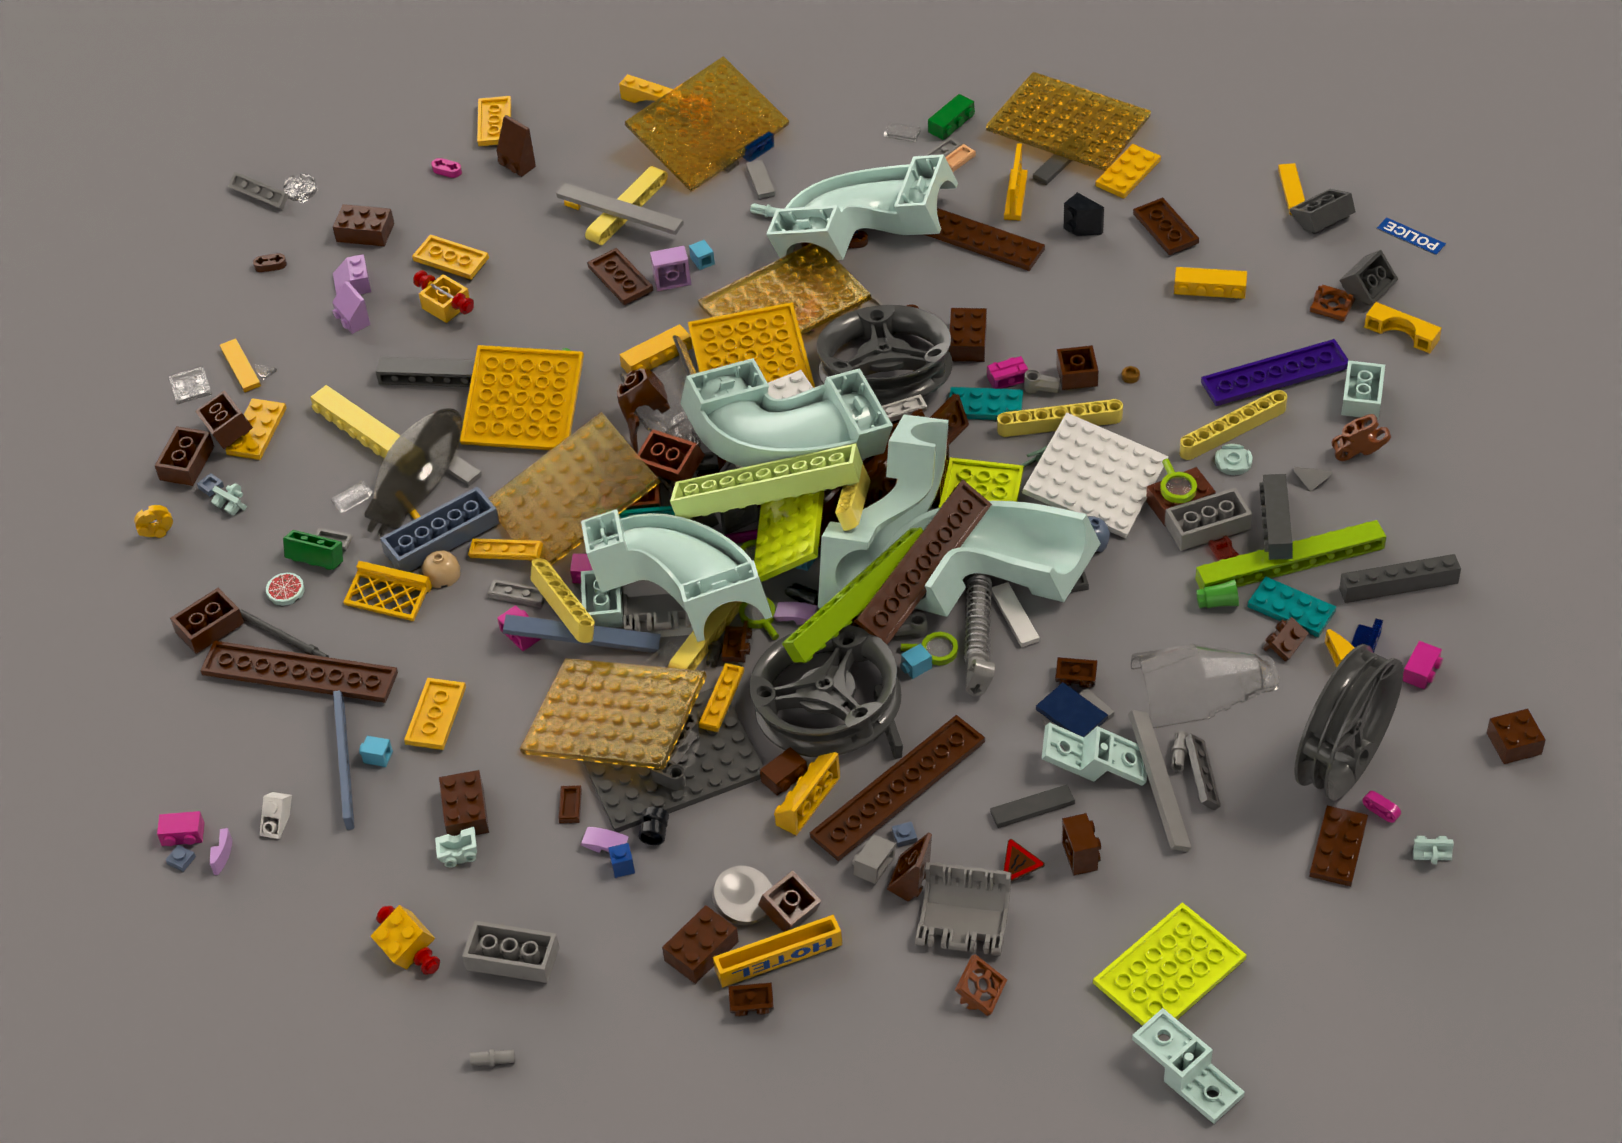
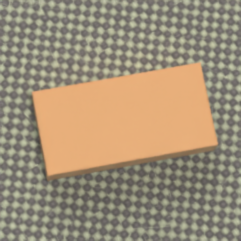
[945,144,976,172]

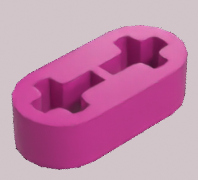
[431,158,462,178]
[1362,791,1401,823]

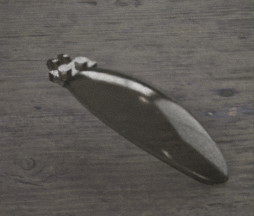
[364,408,462,537]

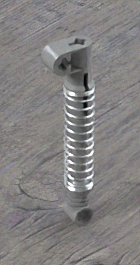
[964,573,995,696]

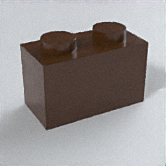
[760,747,807,796]

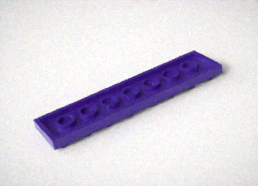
[1201,339,1348,406]

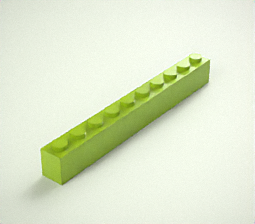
[1195,520,1387,589]
[782,527,923,663]

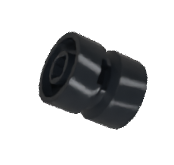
[638,806,669,846]

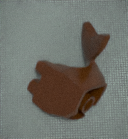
[617,368,670,453]

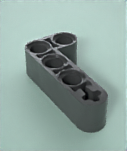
[649,712,699,791]

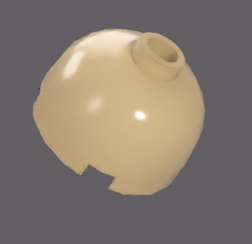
[422,550,461,588]

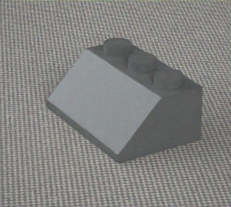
[1290,189,1356,233]
[1339,250,1398,305]

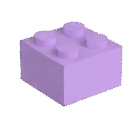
[650,246,691,291]

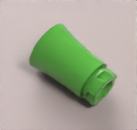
[1196,579,1239,608]

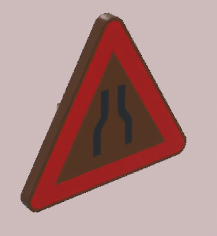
[1003,839,1045,882]

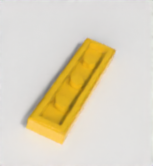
[1278,163,1305,215]
[220,339,261,393]
[468,539,543,560]
[699,663,744,732]

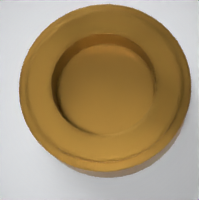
[1121,366,1140,384]

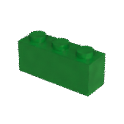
[928,94,975,140]
[283,530,343,570]

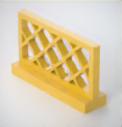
[1004,143,1028,221]
[343,561,432,621]

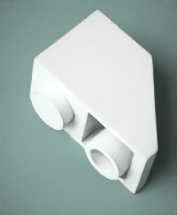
[260,792,292,839]

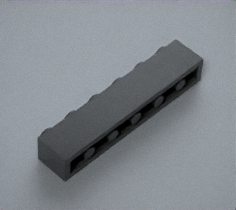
[376,356,475,387]
[1259,474,1293,560]
[1339,554,1461,603]

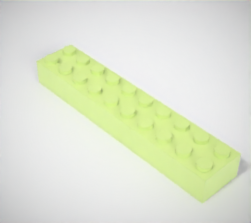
[670,443,863,519]

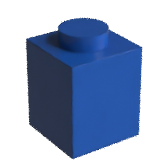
[608,843,635,878]

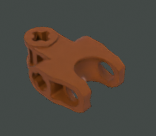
[1332,414,1391,461]

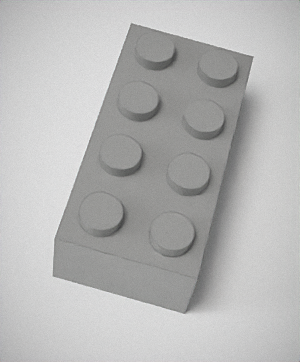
[1165,487,1252,551]
[462,921,559,983]

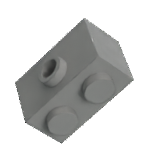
[852,834,896,884]

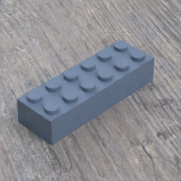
[380,486,500,572]

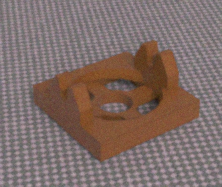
[1310,284,1355,322]
[955,954,1008,1016]

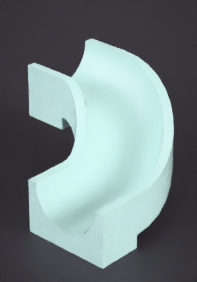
[766,154,958,263]
[680,358,893,467]
[818,414,949,608]
[879,501,1101,617]
[581,509,772,642]

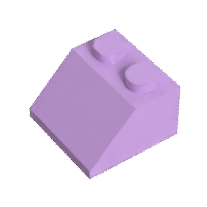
[333,254,371,295]
[332,281,370,334]

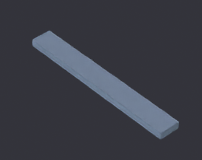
[503,614,661,653]
[333,690,355,830]

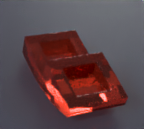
[1208,535,1239,561]

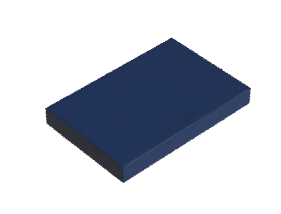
[1036,682,1108,737]

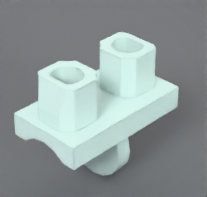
[211,483,247,516]
[1413,836,1454,865]

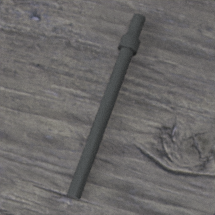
[240,609,329,657]

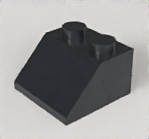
[1063,192,1104,236]

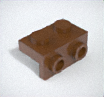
[1263,617,1309,661]
[721,620,752,662]
[1055,657,1097,688]
[728,982,774,1016]

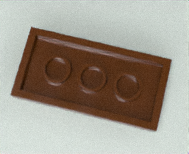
[1133,198,1199,255]
[587,248,654,305]
[1309,805,1368,887]

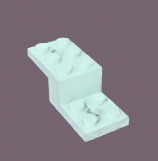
[1042,722,1147,786]
[1132,1008,1245,1124]

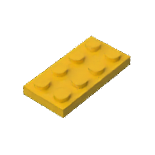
[477,96,511,146]
[1095,144,1161,199]
[412,234,489,280]
[226,398,287,460]
[404,678,466,750]

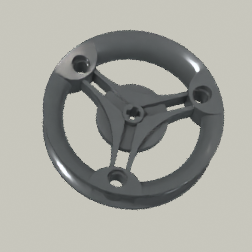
[817,305,952,406]
[750,625,902,757]
[1294,644,1403,800]

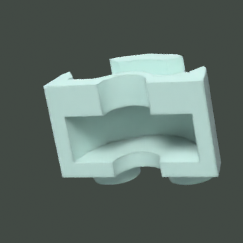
[435,827,477,868]

